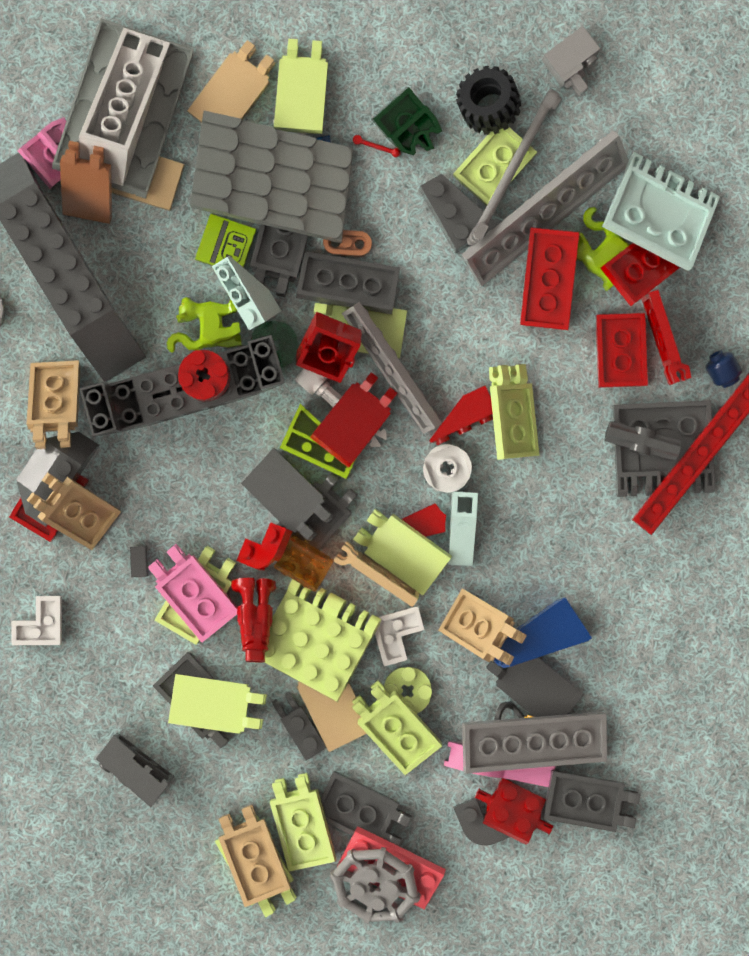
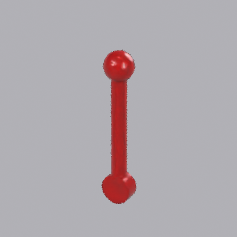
[353,135,401,158]

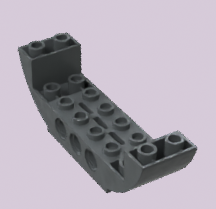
[79,335,285,437]

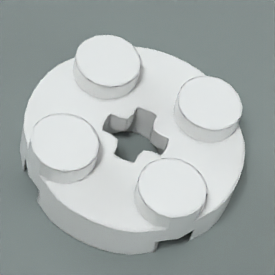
[423,444,472,493]

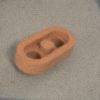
[323,230,372,257]

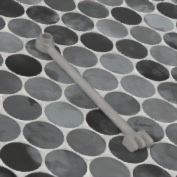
[467,88,562,246]

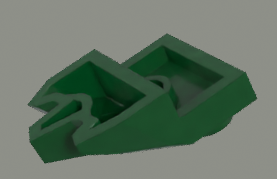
[371,87,442,156]

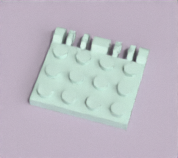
[602,152,720,271]

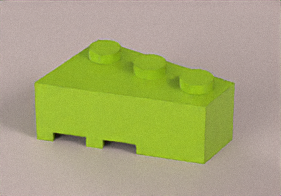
[280,404,357,479]

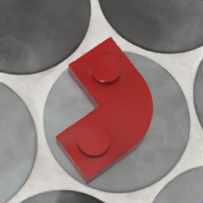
[236,522,293,571]

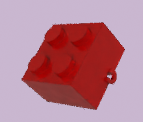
[296,312,361,383]

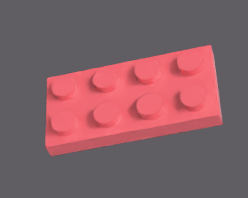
[337,826,446,910]

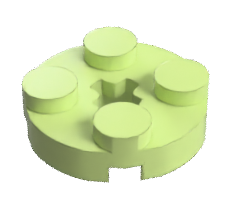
[384,666,432,714]

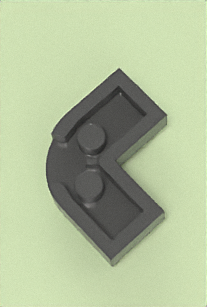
[453,798,509,846]

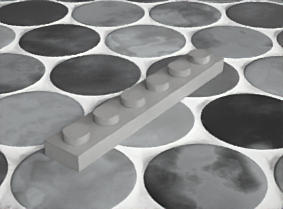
[342,302,442,434]

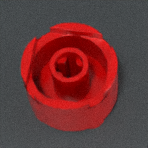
[178,350,231,402]

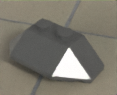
[16,432,100,527]

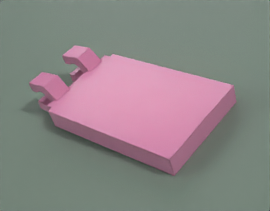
[148,544,237,643]

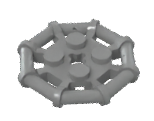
[330,847,421,924]

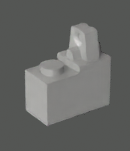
[542,26,600,96]

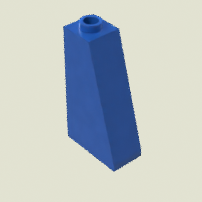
[494,597,592,668]

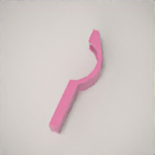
[444,741,556,787]

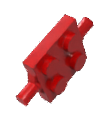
[474,778,554,845]

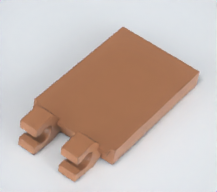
[60,141,112,224]

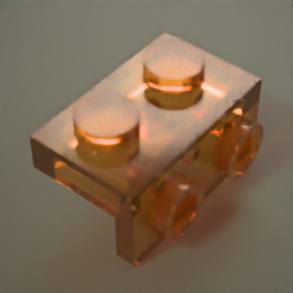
[274,535,334,592]

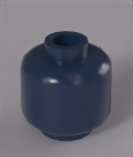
[705,350,742,388]

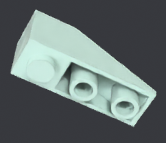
[212,256,281,330]
[448,492,478,566]

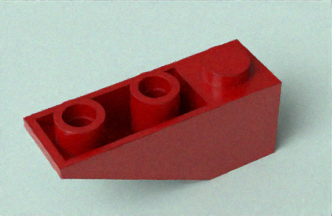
[429,386,493,446]

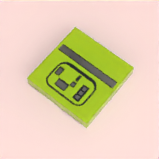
[195,213,257,268]

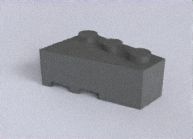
[420,174,498,253]
[96,733,175,808]

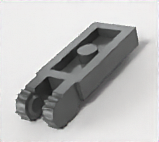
[272,691,327,761]

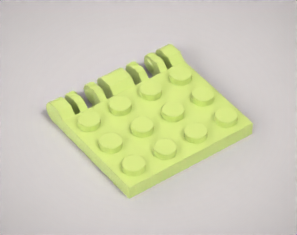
[264,574,382,702]

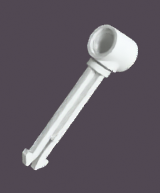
[294,369,387,447]

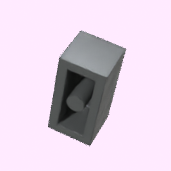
[130,546,148,577]

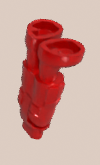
[231,577,276,663]

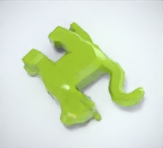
[577,207,630,291]
[166,297,242,353]

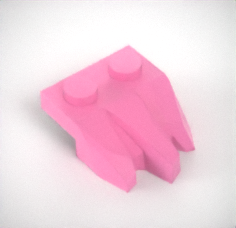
[18,117,66,189]

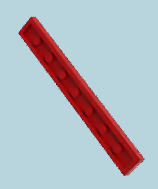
[631,373,749,535]

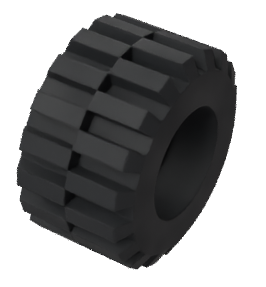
[456,66,521,135]

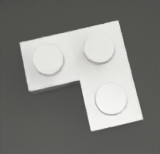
[11,596,62,645]
[375,606,424,666]

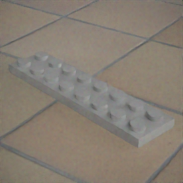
[462,130,629,287]

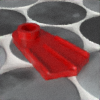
[401,503,446,537]

